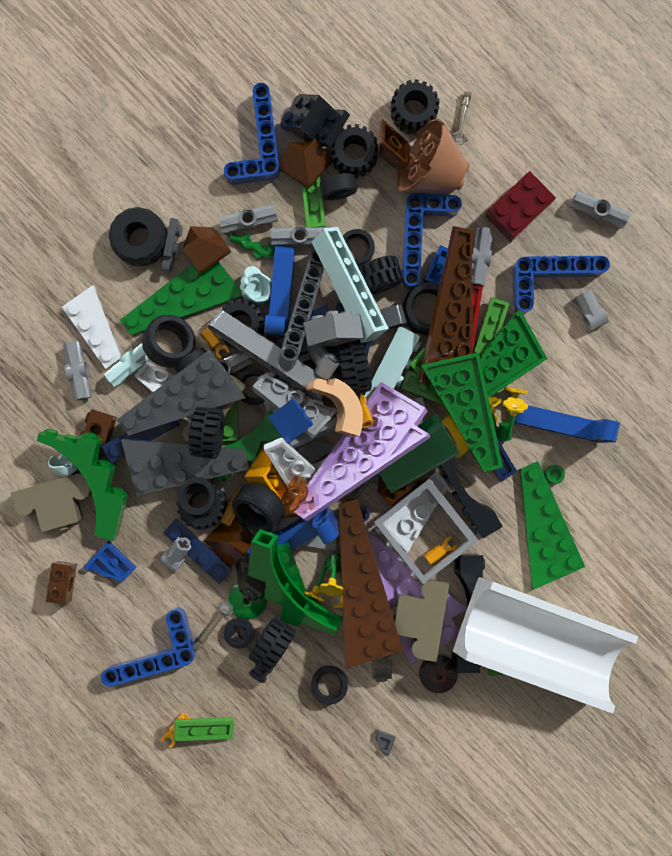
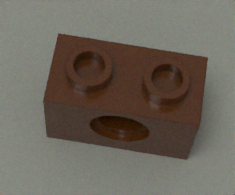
[80,409,118,453]
[46,561,77,605]

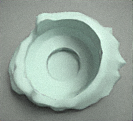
[240,266,272,307]

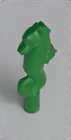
[229,234,275,259]

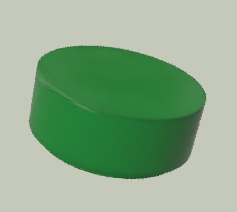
[544,465,565,484]

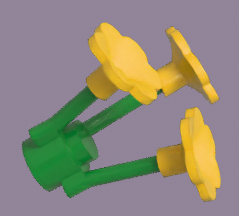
[489,387,528,441]
[303,555,343,609]

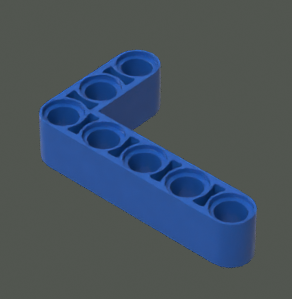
[223,83,280,184]
[402,193,462,290]
[264,246,295,339]
[513,256,610,315]
[514,405,620,443]
[247,507,339,557]
[101,607,196,687]

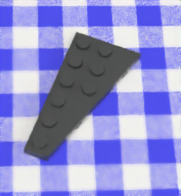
[117,350,245,436]
[121,439,250,496]

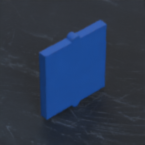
[268,398,314,444]

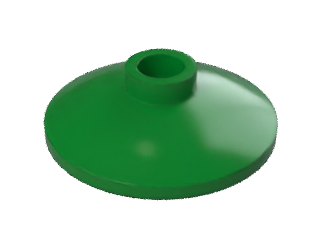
[228,580,267,619]

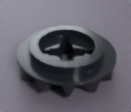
[224,617,255,649]

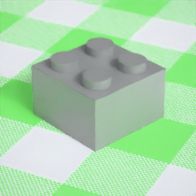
[304,311,363,346]

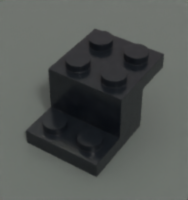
[280,94,350,148]

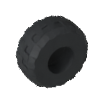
[109,207,168,267]

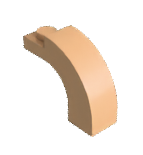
[306,378,363,437]

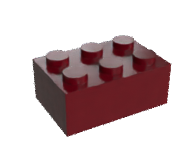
[485,171,556,243]

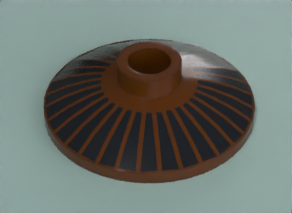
[419,654,458,693]

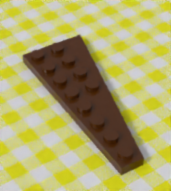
[418,226,474,384]
[339,499,403,668]

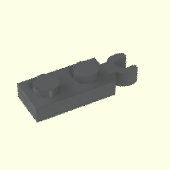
[161,218,183,273]

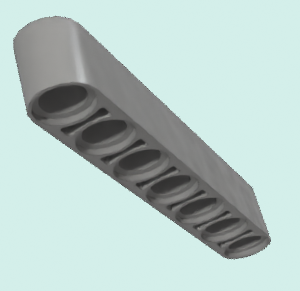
[208,310,328,400]

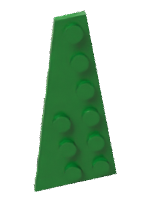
[120,261,243,336]
[442,310,547,419]
[420,352,503,472]
[519,461,585,590]

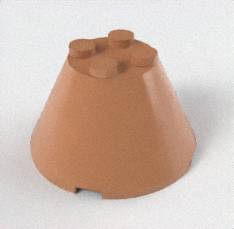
[395,119,470,194]

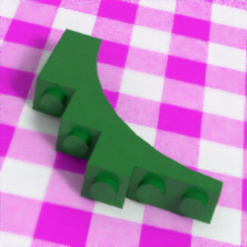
[214,412,282,481]
[37,429,129,541]
[248,529,343,636]

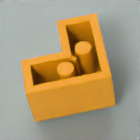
[244,449,289,501]

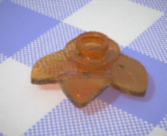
[281,476,308,513]

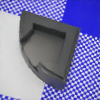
[376,729,396,756]

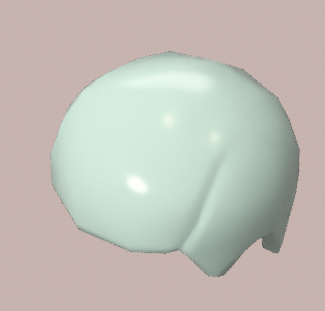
[48,454,78,478]

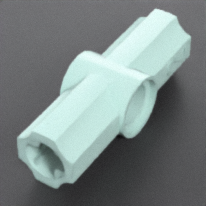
[104,343,149,387]

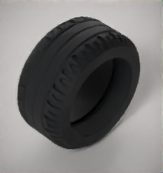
[402,282,440,334]
[142,315,196,368]
[232,483,285,533]

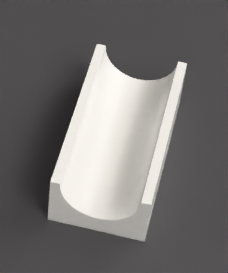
[453,577,638,714]

